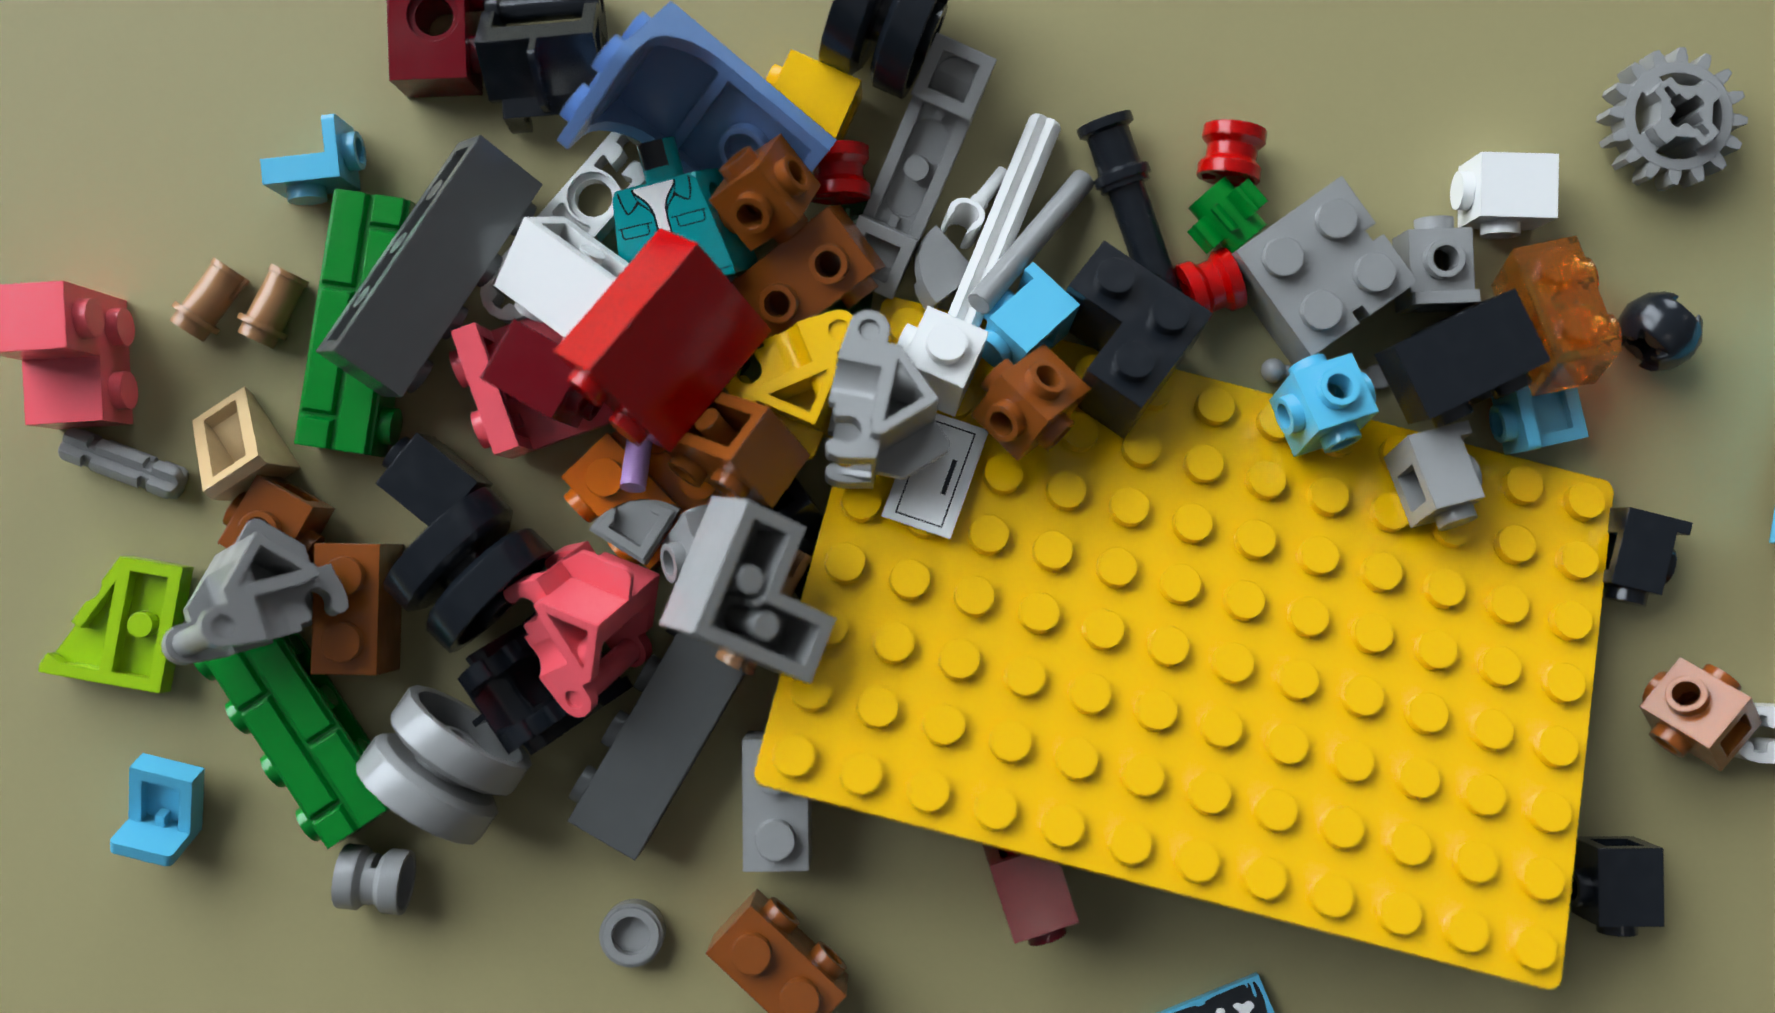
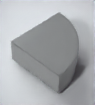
[914,225,969,310]
[589,499,682,565]

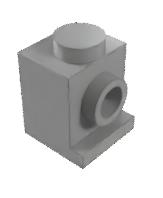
[1392,215,1481,313]
[1384,420,1485,531]

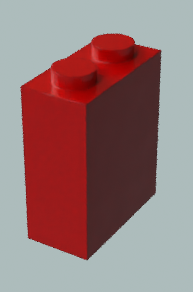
[553,228,772,453]

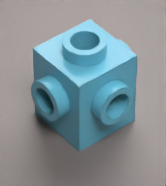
[1269,353,1379,457]

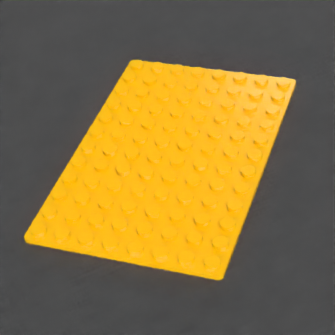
[754,297,1614,989]

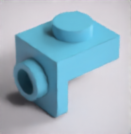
[260,114,366,205]
[1489,375,1589,455]
[110,753,205,866]

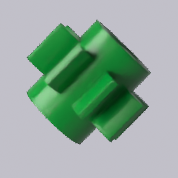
[1187,176,1269,254]

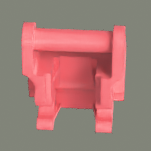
[503,540,660,718]

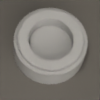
[599,899,666,968]

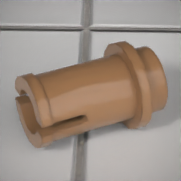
[170,257,250,342]
[237,264,309,349]

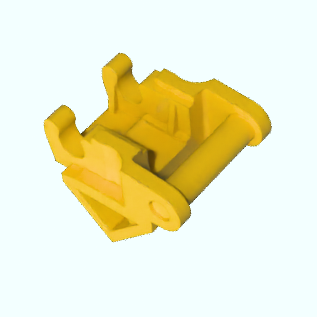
[725,310,853,461]

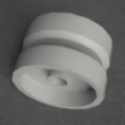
[356,685,532,845]

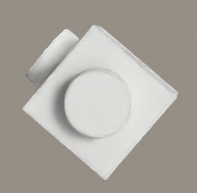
[1450,152,1559,239]
[897,306,989,417]

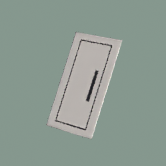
[881,413,988,539]

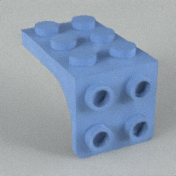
[557,1,837,179]

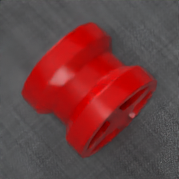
[1196,119,1268,187]
[811,140,871,205]
[1174,248,1247,321]

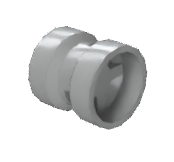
[331,843,416,915]

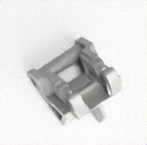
[825,310,950,489]
[161,518,348,665]

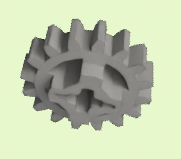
[1596,47,1748,191]

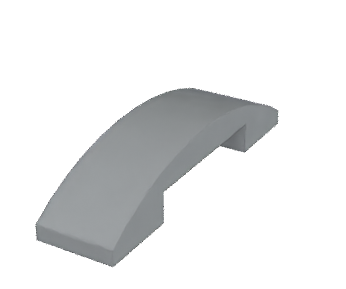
[855,32,997,299]

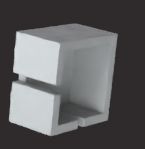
[1232,176,1418,365]

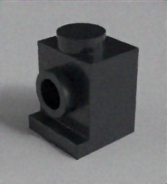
[1603,507,1693,607]

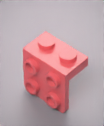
[449,318,614,459]

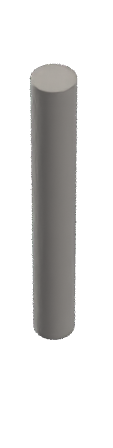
[968,170,1094,314]

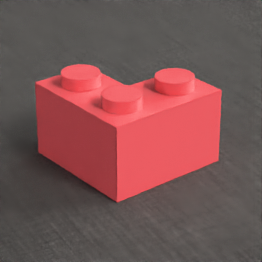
[0,281,138,430]

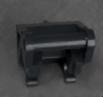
[474,0,608,134]
[457,611,633,755]

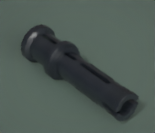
[1077,110,1184,294]

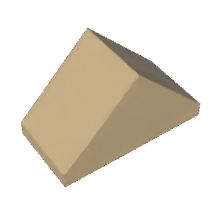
[192,386,301,501]

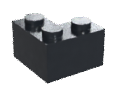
[1066,240,1213,439]
[1374,288,1551,428]

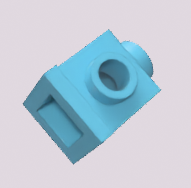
[982,262,1080,367]

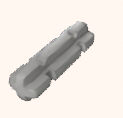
[58,428,189,499]

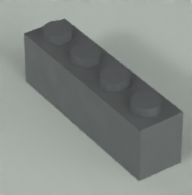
[316,135,543,397]
[568,628,746,861]

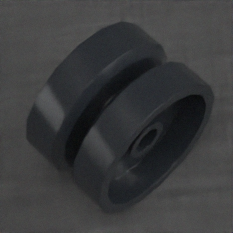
[819,0,949,99]
[383,487,555,653]

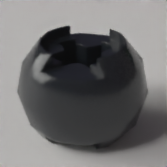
[1615,291,1703,371]

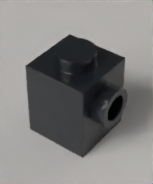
[375,432,493,526]
[1570,836,1664,937]

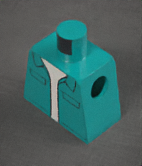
[612,136,758,275]

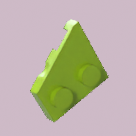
[38,556,194,694]

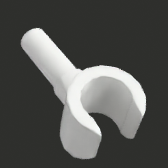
[940,166,1007,249]

